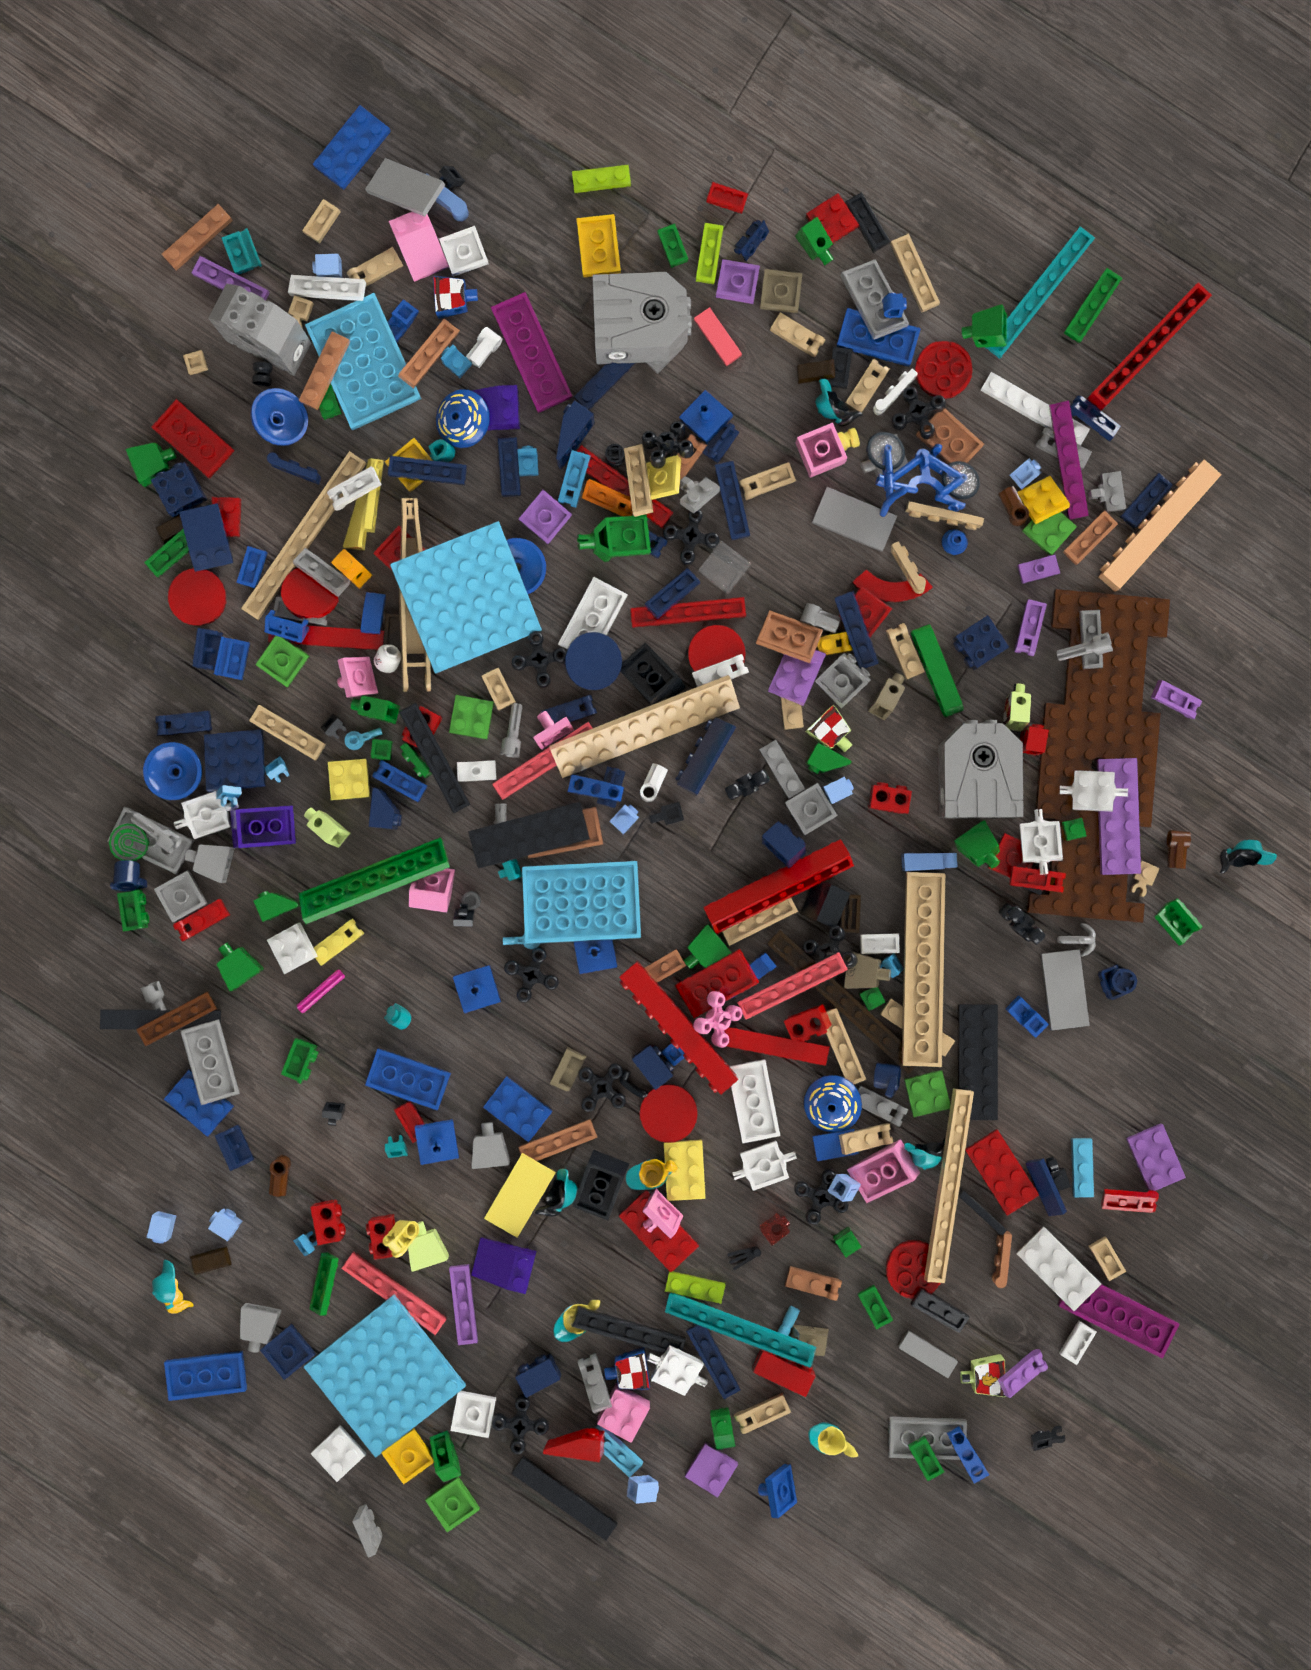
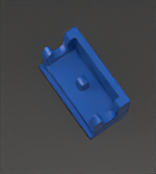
[264,610,309,643]

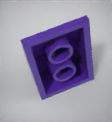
[472,385,520,430]
[230,806,296,848]
[471,1237,537,1294]

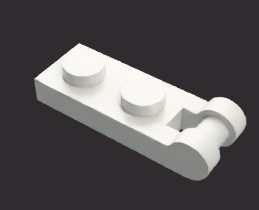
[873,369,918,415]
[327,466,382,511]
[692,654,749,687]

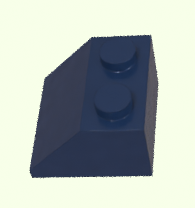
[369,788,402,830]

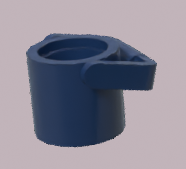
[110,860,147,891]
[1098,964,1137,1000]
[874,1063,901,1098]

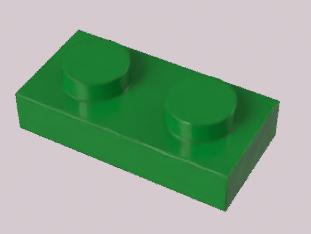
[657,224,688,268]
[319,383,342,420]
[400,743,431,778]
[857,1285,893,1330]
[908,1436,944,1482]

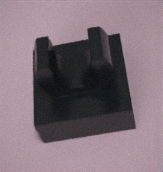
[439,166,465,191]
[320,713,346,739]
[453,903,475,927]
[322,1102,345,1126]

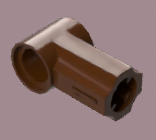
[998,486,1029,526]
[1167,830,1191,869]
[269,1155,291,1197]

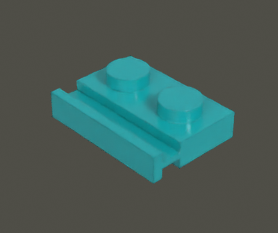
[222,228,262,275]

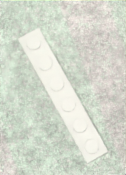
[981,372,1090,446]

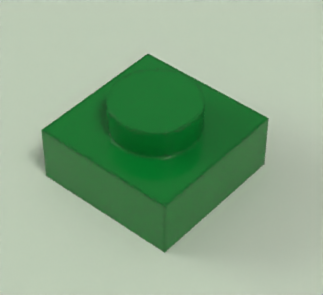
[371,739,393,760]
[1062,818,1086,841]
[859,987,885,1011]

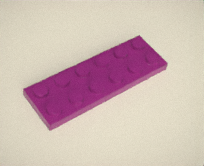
[491,292,573,413]
[1057,1284,1180,1359]

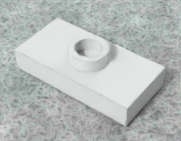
[457,760,497,782]
[860,933,900,954]
[1059,1320,1097,1365]

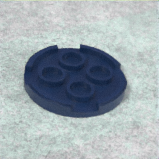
[564,632,622,690]

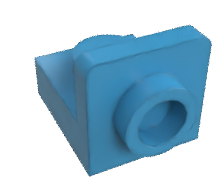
[441,345,472,379]
[517,446,539,476]

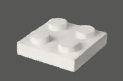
[439,226,488,277]
[267,923,318,974]
[450,1391,496,1438]
[311,1425,366,1482]

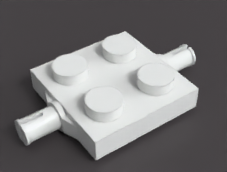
[1060,771,1128,812]
[174,791,239,839]
[1019,809,1063,875]
[732,1141,797,1191]
[647,1345,708,1396]

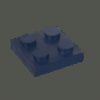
[260,1324,316,1380]

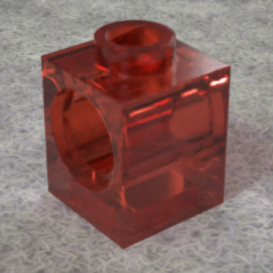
[759,1213,790,1246]

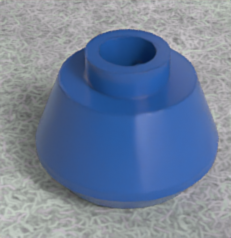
[942,529,968,555]

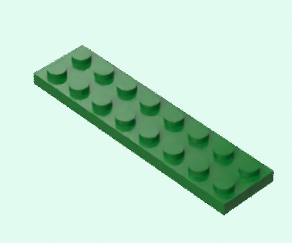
[298,837,450,924]

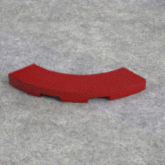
[852,569,933,602]

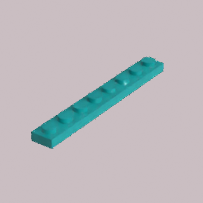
[985,226,1095,359]
[665,1293,817,1368]

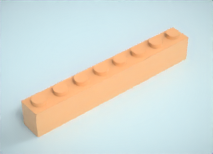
[1098,459,1222,592]

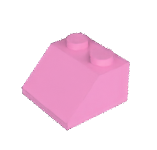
[409,868,455,913]

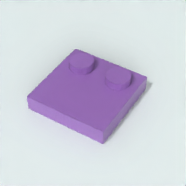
[716,259,760,304]
[518,490,572,545]
[685,1442,738,1498]

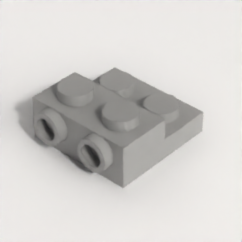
[815,653,871,709]

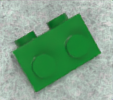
[117,890,149,931]
[1154,898,1202,946]
[281,1038,319,1084]

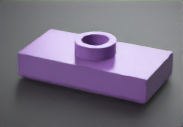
[1017,555,1060,584]

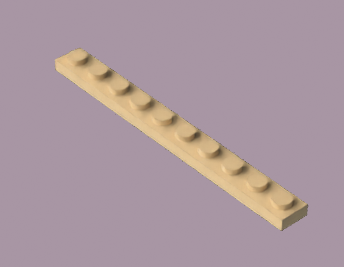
[241,451,366,620]
[924,1088,974,1283]

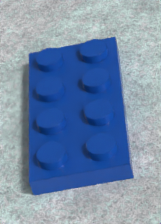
[313,105,391,190]
[836,308,921,367]
[365,1048,451,1110]
[164,1351,247,1401]

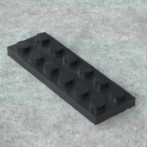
[468,802,590,869]
[958,1004,998,1120]

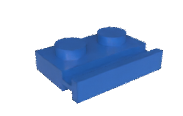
[214,637,250,680]

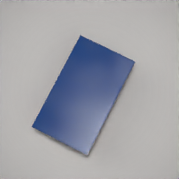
[813,1129,859,1161]

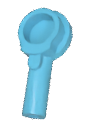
[345,728,383,750]
[503,933,540,949]

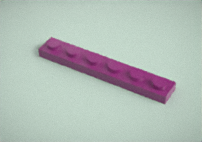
[1049,401,1089,520]

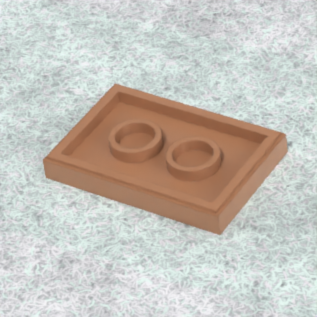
[916,409,984,472]
[756,610,823,663]

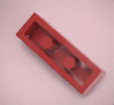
[752,1349,816,1397]

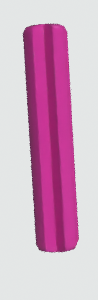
[296,970,345,1013]

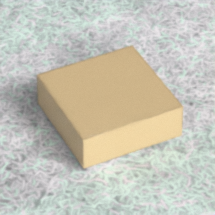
[183,350,208,375]

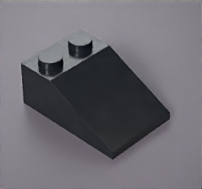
[620,642,686,705]
[572,1150,629,1221]

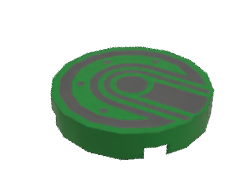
[109,823,149,861]

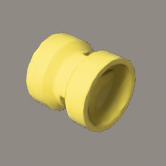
[837,428,860,451]

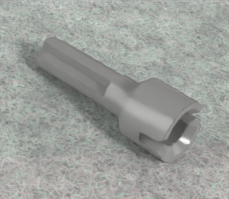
[1056,633,1113,661]
[500,703,522,758]
[131,812,182,853]
[140,981,173,1034]

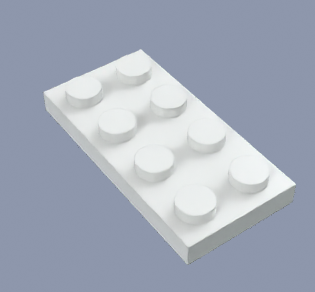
[558,577,628,649]
[729,1059,780,1143]
[1017,1226,1101,1311]

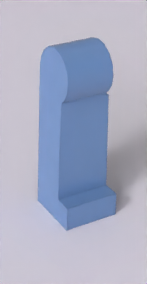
[426,173,469,222]
[901,853,958,871]

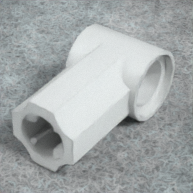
[466,327,503,368]
[640,763,668,802]

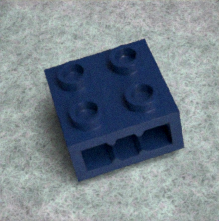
[151,462,207,518]
[953,615,1009,670]

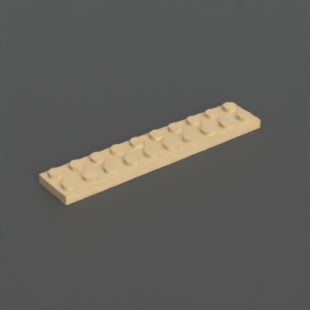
[549,675,740,778]
[902,872,945,1067]

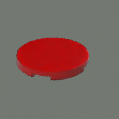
[915,341,972,399]
[168,568,227,626]
[281,568,339,619]
[688,625,746,672]
[640,1084,697,1143]
[886,1240,941,1299]

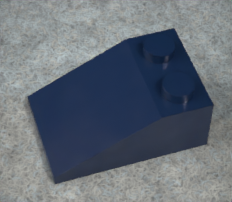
[556,400,595,470]
[179,503,233,571]

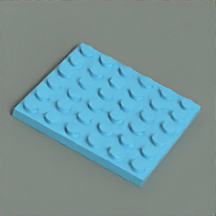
[390,521,542,674]
[304,1294,466,1458]

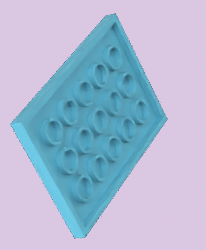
[305,293,422,430]
[522,861,641,944]

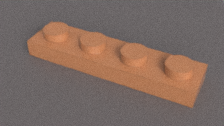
[162,204,233,271]
[398,319,460,389]
[299,331,351,410]
[518,1118,597,1161]

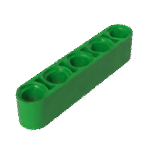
[911,624,964,718]

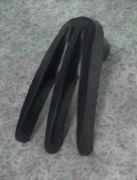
[619,1069,648,1098]
[727,1246,761,1270]

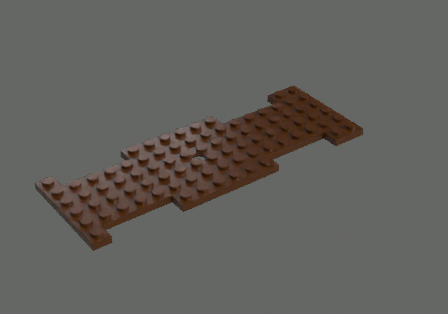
[1027,589,1170,923]

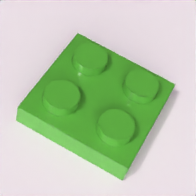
[1022,512,1077,556]
[256,636,310,687]
[449,695,494,740]
[904,1070,951,1117]
[425,1476,480,1532]

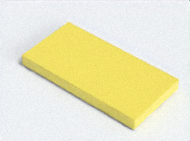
[484,1153,556,1238]

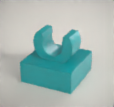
[498,859,523,881]
[385,1135,408,1158]

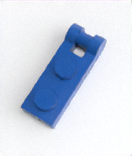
[372,760,428,802]

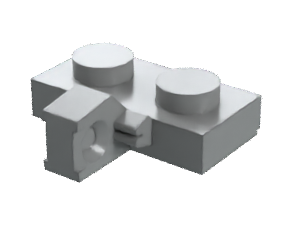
[1088,471,1126,513]
[680,476,720,513]

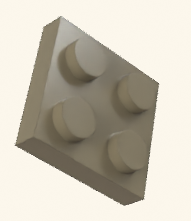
[760,269,802,313]

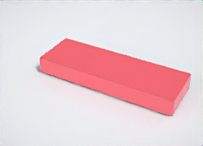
[694,307,742,366]

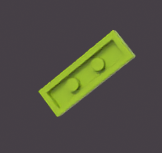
[572,165,631,193]
[696,223,724,284]
[665,1271,725,1304]

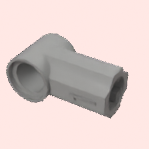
[800,603,841,633]

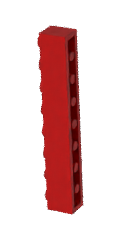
[1087,282,1212,411]
[703,839,854,934]
[619,960,739,1095]

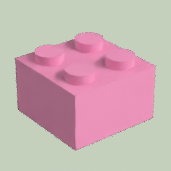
[795,423,847,478]
[597,1383,650,1443]

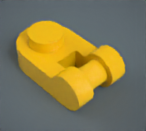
[817,632,852,655]

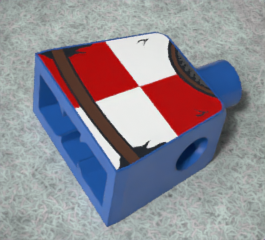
[433,276,478,319]
[604,1347,650,1389]

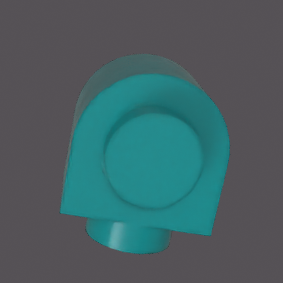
[428,439,455,463]
[384,1003,411,1030]

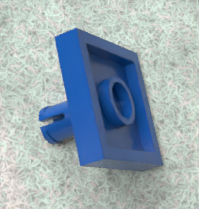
[679,390,733,444]
[574,940,617,974]
[453,965,501,1013]
[415,1119,459,1165]
[758,1464,797,1518]

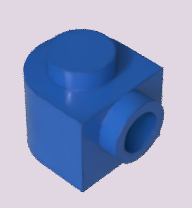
[882,293,907,318]

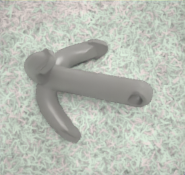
[1056,923,1096,956]

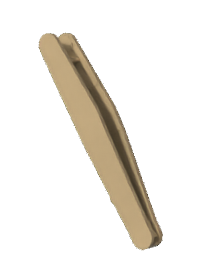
[399,498,431,692]

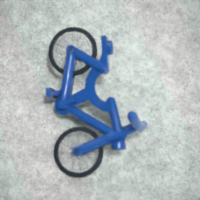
[866,432,980,517]

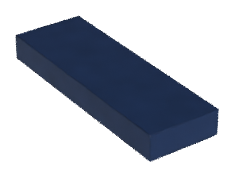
[498,437,521,497]
[1120,473,1173,529]
[645,568,700,619]
[1025,1158,1067,1216]

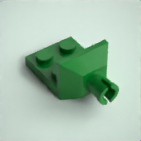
[577,515,651,562]

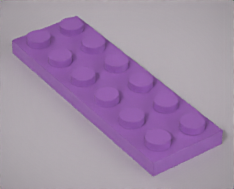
[1097,758,1141,875]

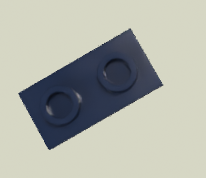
[734,220,769,261]
[702,422,739,464]
[597,766,625,808]

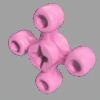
[693,991,743,1048]

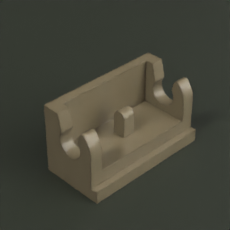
[550,1047,586,1091]

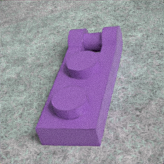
[1014,599,1047,656]
[1151,680,1202,719]
[998,1349,1048,1398]

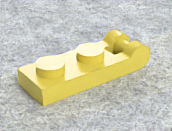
[314,918,364,966]

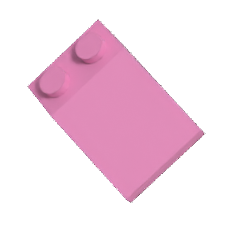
[389,212,449,282]
[847,1139,920,1203]

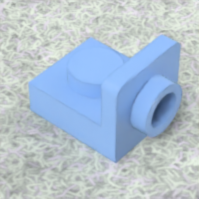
[1010,458,1042,490]
[609,804,639,834]

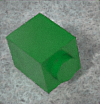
[833,1226,861,1258]

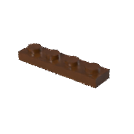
[136,991,217,1047]

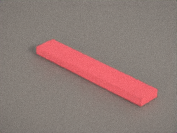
[492,722,593,800]
[737,952,848,1020]
[341,1251,447,1335]

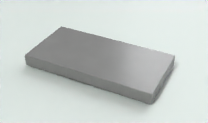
[365,158,445,217]
[841,259,909,340]
[812,487,897,552]
[108,807,194,874]
[1040,949,1090,1030]
[180,1019,240,1105]
[888,1417,967,1460]

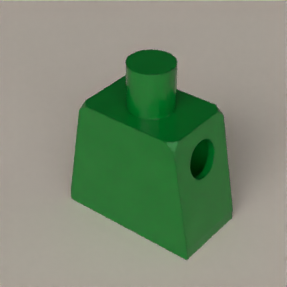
[795,217,834,266]
[962,304,1007,348]
[125,443,177,487]
[351,695,400,724]
[954,820,1000,869]
[683,924,731,969]
[217,942,264,991]

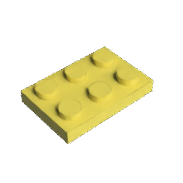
[664,1140,705,1201]

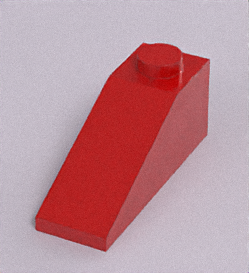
[543,1428,605,1462]

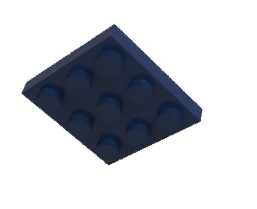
[204,729,266,792]

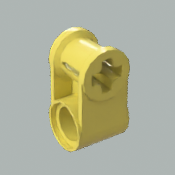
[383,1220,419,1258]

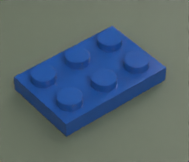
[164,1069,234,1137]
[483,1076,552,1142]

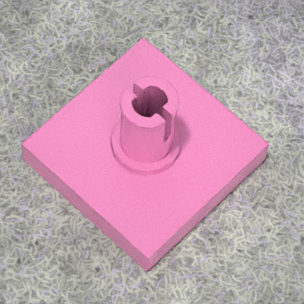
[337,657,378,697]
[533,711,574,750]
[643,1189,683,1238]

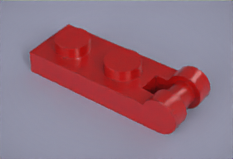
[1009,866,1066,892]
[173,899,230,942]
[1101,1189,1159,1213]

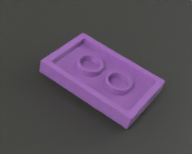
[768,650,826,706]
[1126,1123,1186,1191]

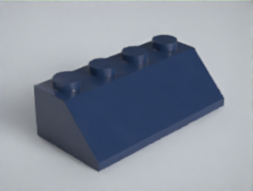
[676,717,736,796]

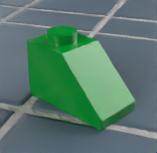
[806,743,852,774]
[253,891,300,922]
[710,1407,736,1450]
[429,1430,461,1482]

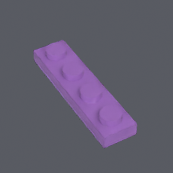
[192,256,269,300]
[449,1264,478,1345]

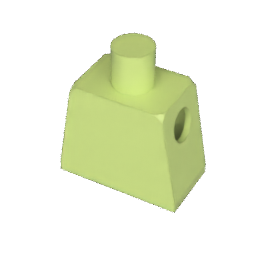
[304,808,350,848]
[408,1221,449,1272]

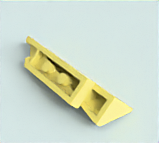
[343,458,384,551]

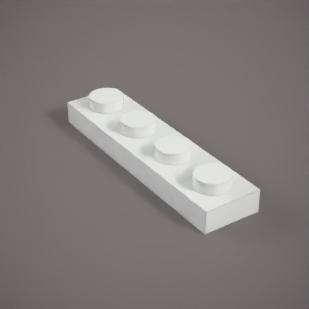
[288,275,366,301]

